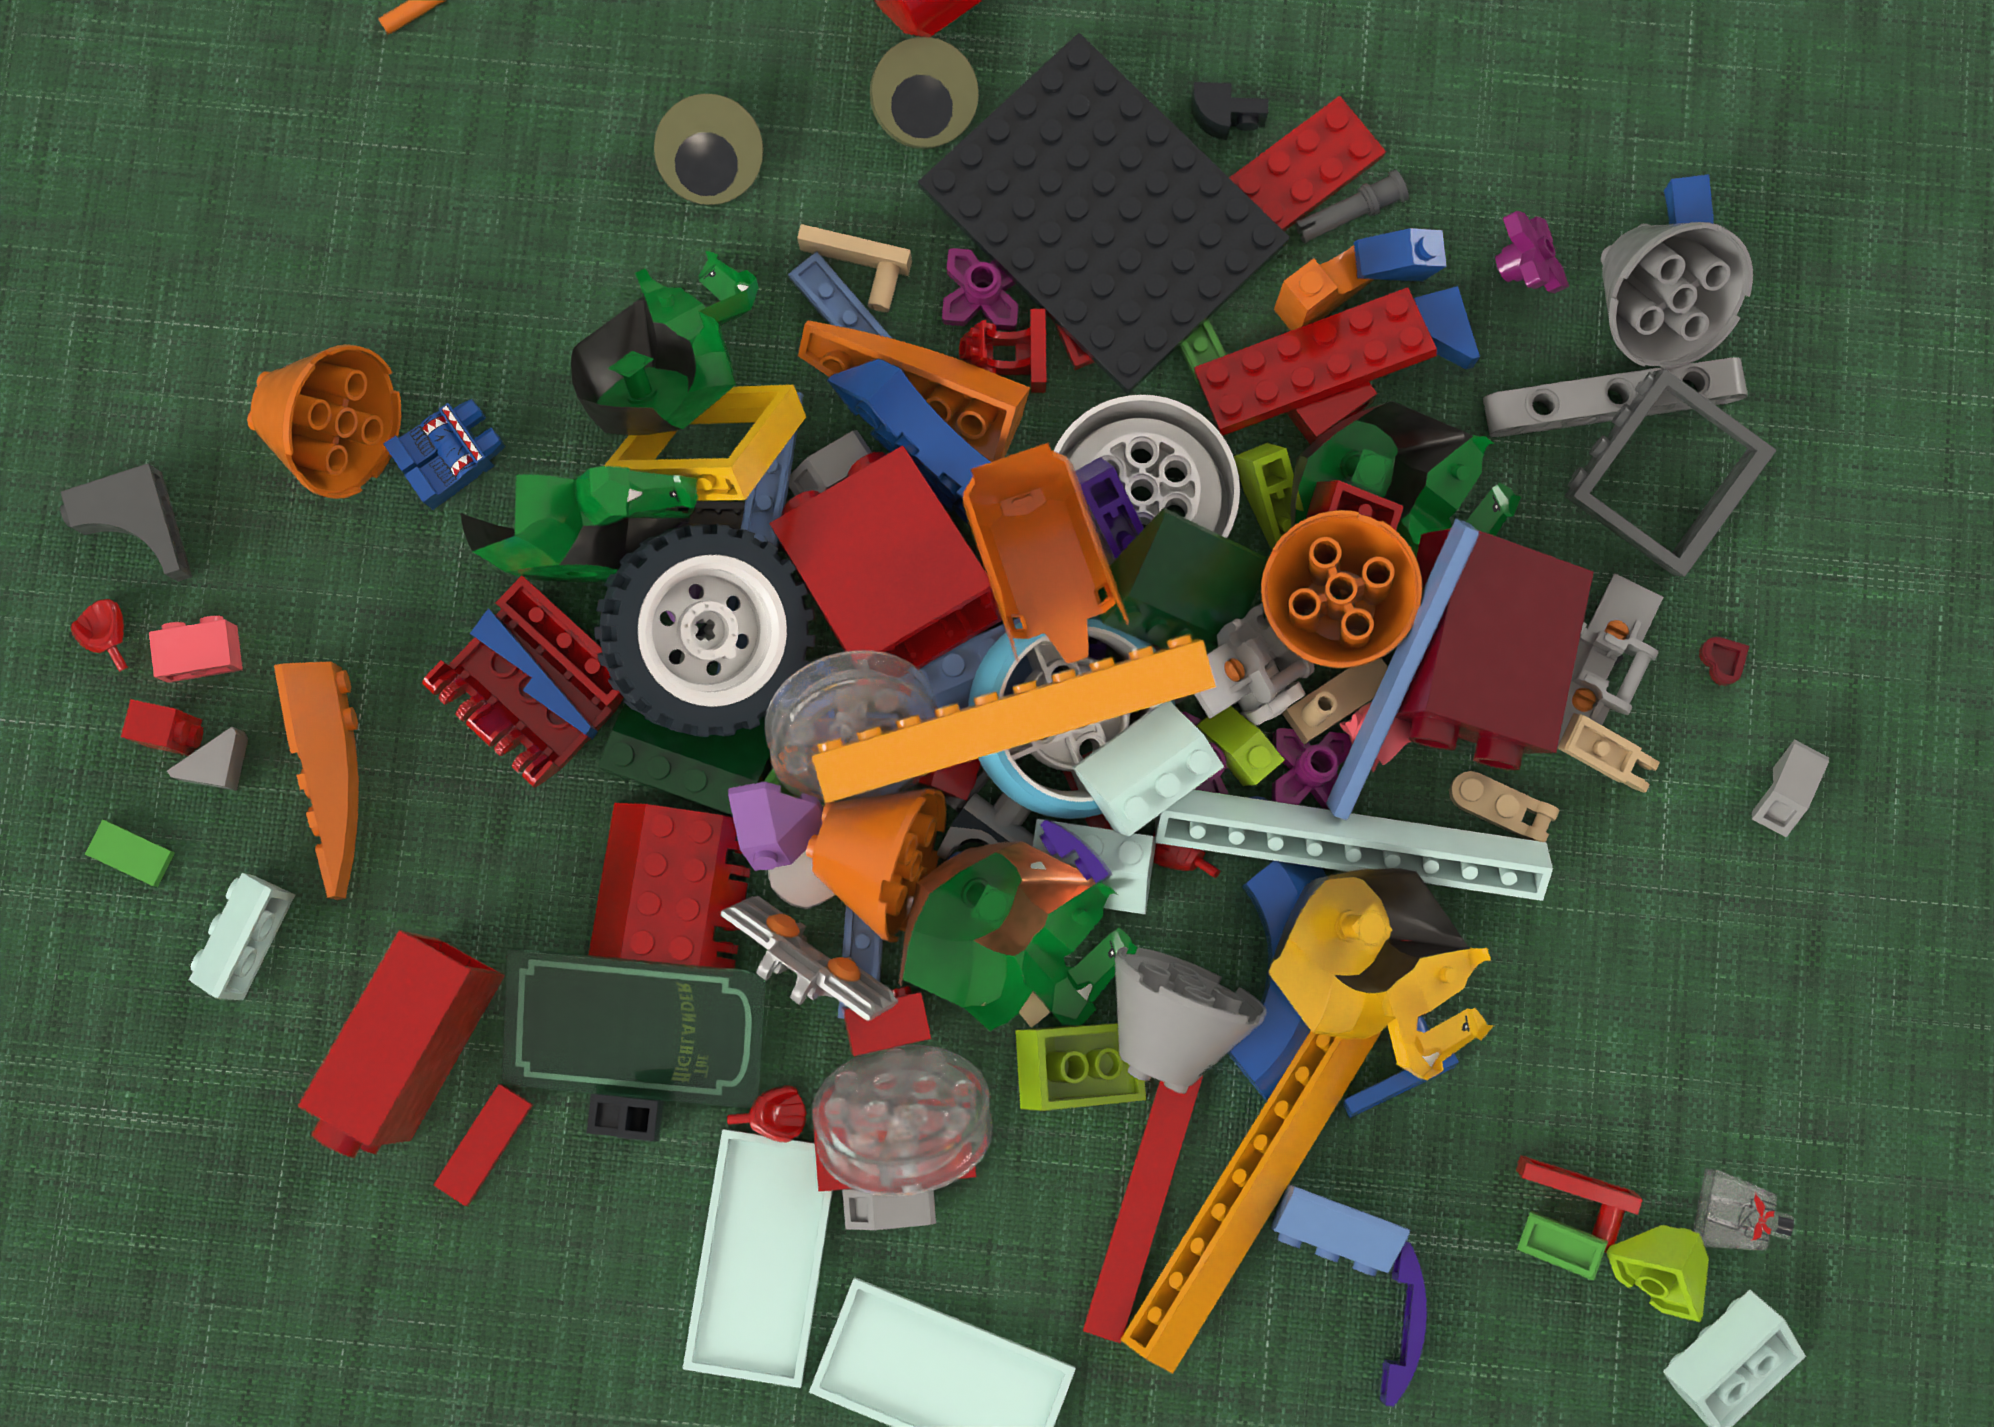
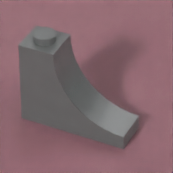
[60,463,192,582]

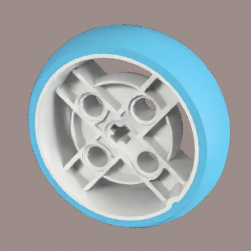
[968,615,1175,819]

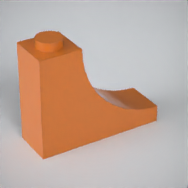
[1274,245,1374,331]

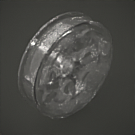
[765,650,938,807]
[812,1045,993,1196]

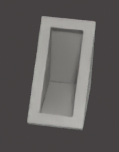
[167,727,248,791]

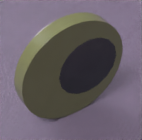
[870,37,978,149]
[654,94,763,205]

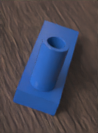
[1343,1015,1459,1118]

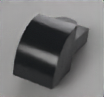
[1191,82,1269,140]
[587,1094,664,1142]

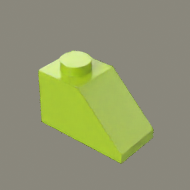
[1196,706,1284,786]

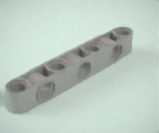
[1483,357,1748,437]

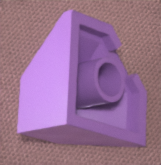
[728,782,824,871]

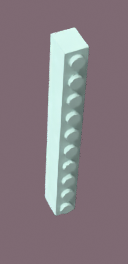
[1155,789,1553,901]

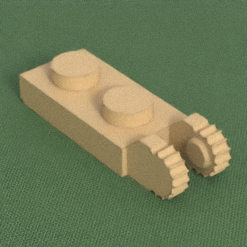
[1558,713,1660,793]

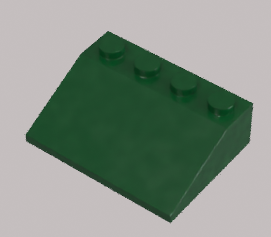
[1098,508,1268,654]
[598,703,789,817]

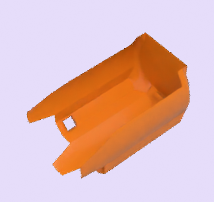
[963,443,1129,664]

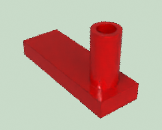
[1516,1155,1643,1253]

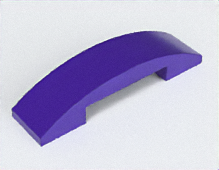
[1380,1241,1427,1407]

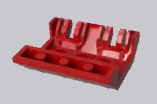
[422,575,624,788]
[589,803,751,977]

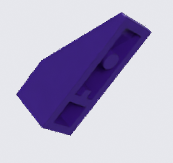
[1075,457,1144,561]

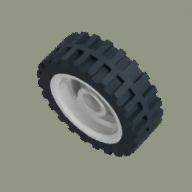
[595,524,816,737]

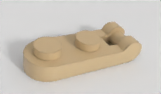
[1449,771,1560,842]

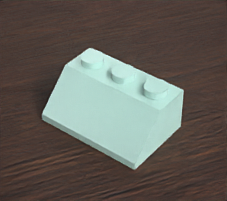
[1072,701,1224,836]
[1031,819,1156,914]
[189,873,295,1000]
[1663,1290,1806,1427]

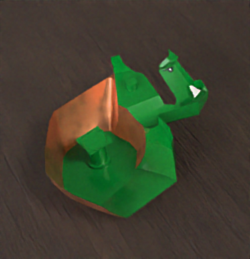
[899,841,1138,1031]

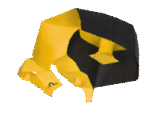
[1269,868,1494,1080]

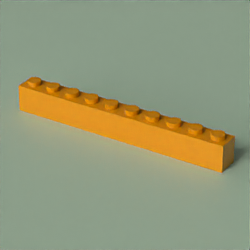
[812,634,1216,803]
[1121,1030,1381,1374]

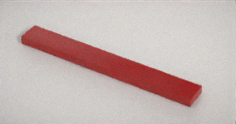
[1083,1076,1203,1344]

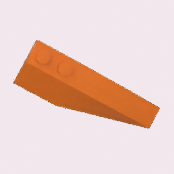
[798,321,1030,462]
[274,661,359,900]

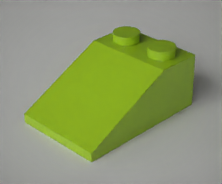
[1015,1023,1146,1111]

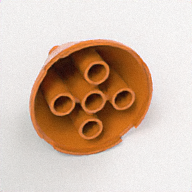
[247,344,401,499]
[1261,510,1422,668]
[806,788,946,943]

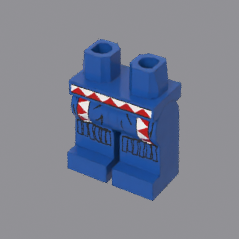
[383,399,506,510]

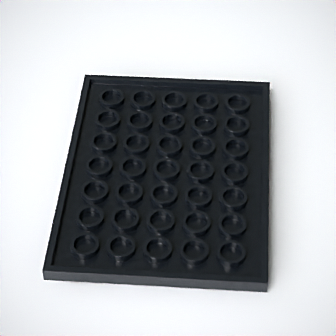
[918,33,1290,395]

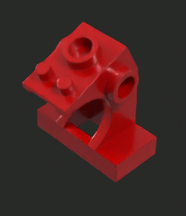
[959,309,1046,393]

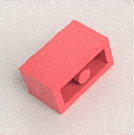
[149,616,243,683]

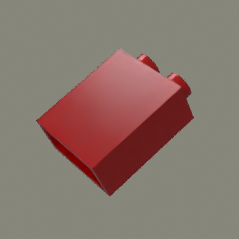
[769,445,1002,697]
[298,930,505,1157]

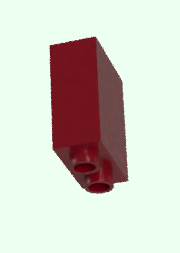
[1395,528,1594,770]

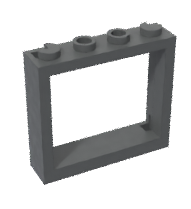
[1564,369,1777,577]

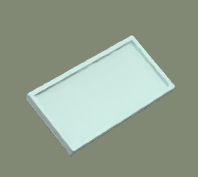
[683,1129,833,1388]
[809,1277,1076,1427]

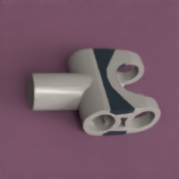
[937,792,1034,861]

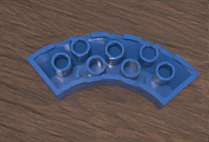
[827,359,1012,529]
[1227,861,1326,1102]

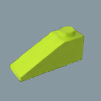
[1234,443,1304,550]

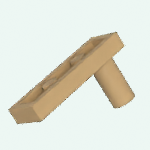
[797,224,912,312]
[1282,658,1388,745]

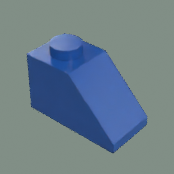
[1354,228,1447,281]
[1414,286,1480,369]

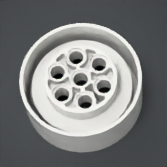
[1054,395,1240,566]

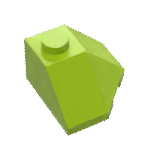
[1606,1225,1709,1322]

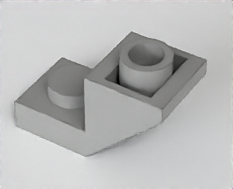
[789,430,872,496]
[1752,739,1829,837]
[843,1183,936,1230]

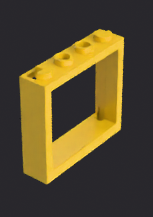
[604,385,806,501]

